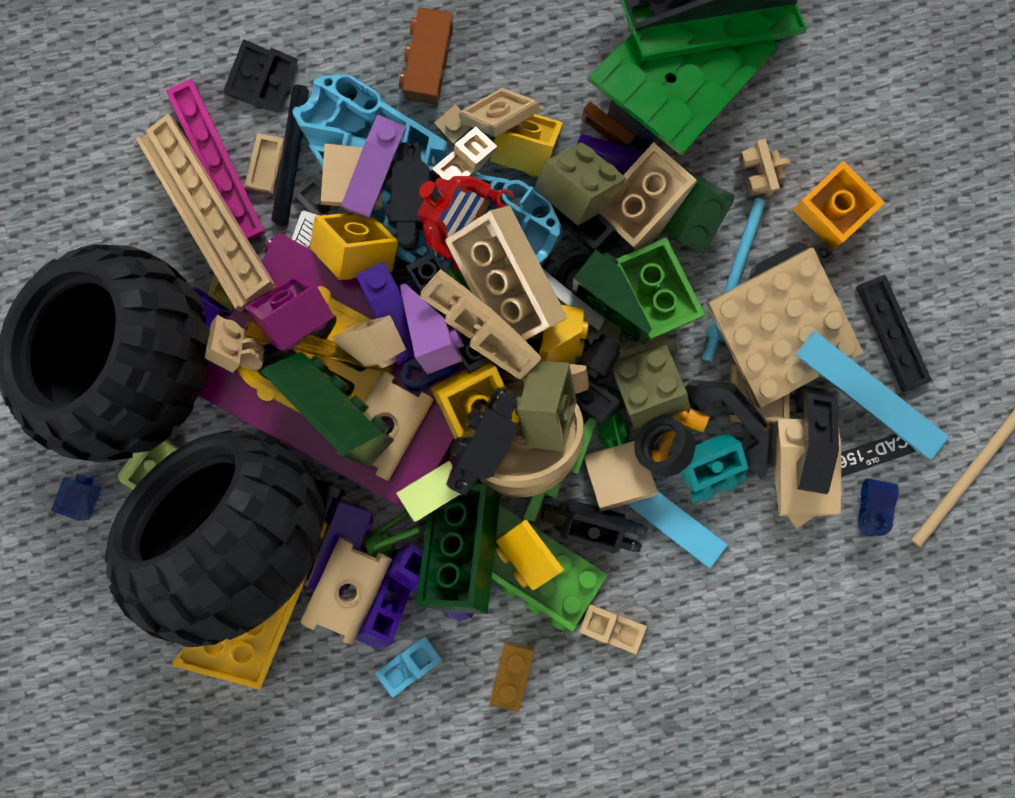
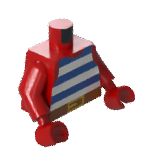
[418,176,514,274]

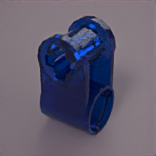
[401,357,462,391]
[858,478,899,536]

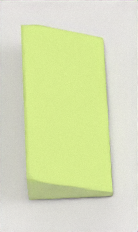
[117,439,179,489]
[396,460,460,522]

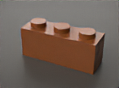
[399,7,454,105]

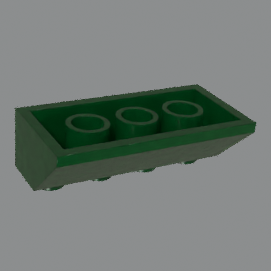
[261,352,394,468]
[416,484,500,614]

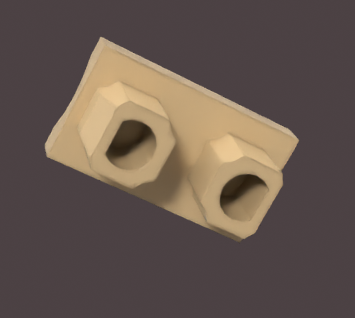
[739,138,791,198]

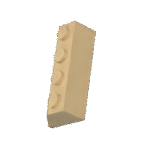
[445,205,567,340]

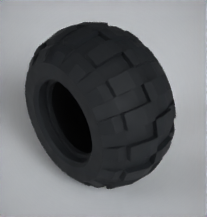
[0,244,210,463]
[104,430,324,647]

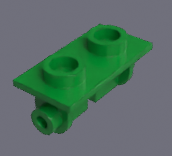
[597,387,631,449]

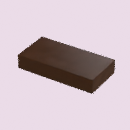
[582,102,635,148]

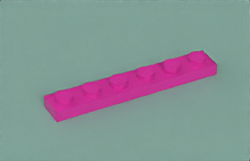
[166,79,266,241]

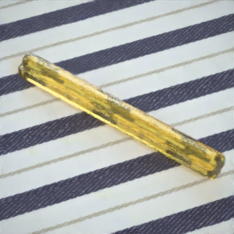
[244,321,395,373]

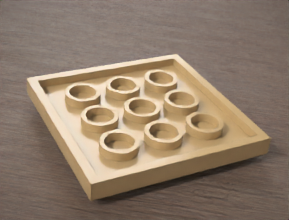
[706,247,864,408]

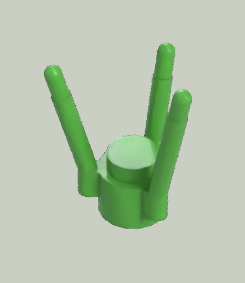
[364,511,423,558]

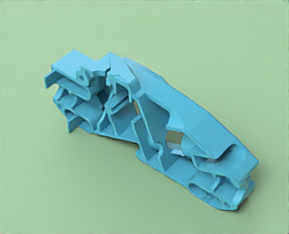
[293,75,563,272]

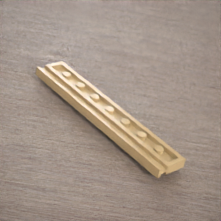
[136,114,276,312]

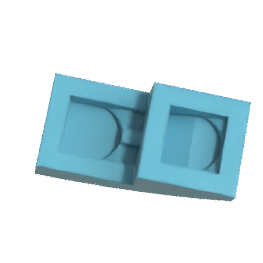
[374,636,442,698]

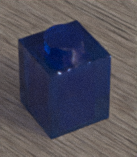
[51,473,102,521]

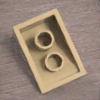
[600,142,697,250]
[771,419,841,516]

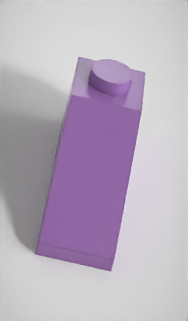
[341,114,406,219]
[400,283,464,374]

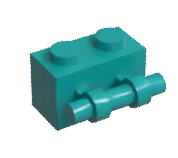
[679,433,749,503]

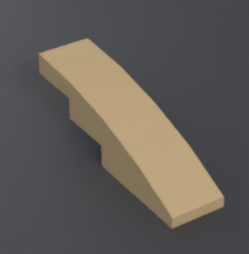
[420,269,541,380]

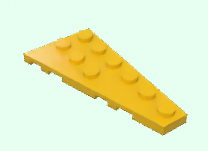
[172,521,327,690]

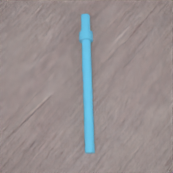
[701,198,766,363]

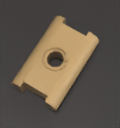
[337,371,434,481]
[300,537,392,644]

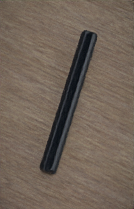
[271,85,309,225]

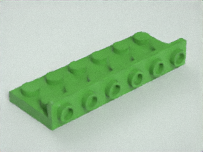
[422,504,608,632]

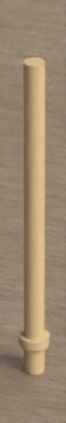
[911,404,1015,548]

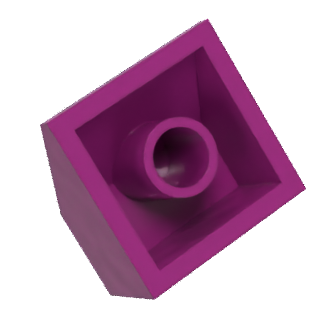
[244,275,334,351]

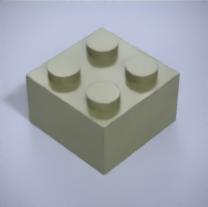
[534,142,626,226]
[611,344,690,430]
[515,360,577,451]

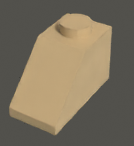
[333,315,406,368]

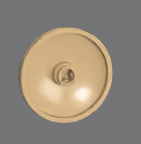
[486,381,585,488]

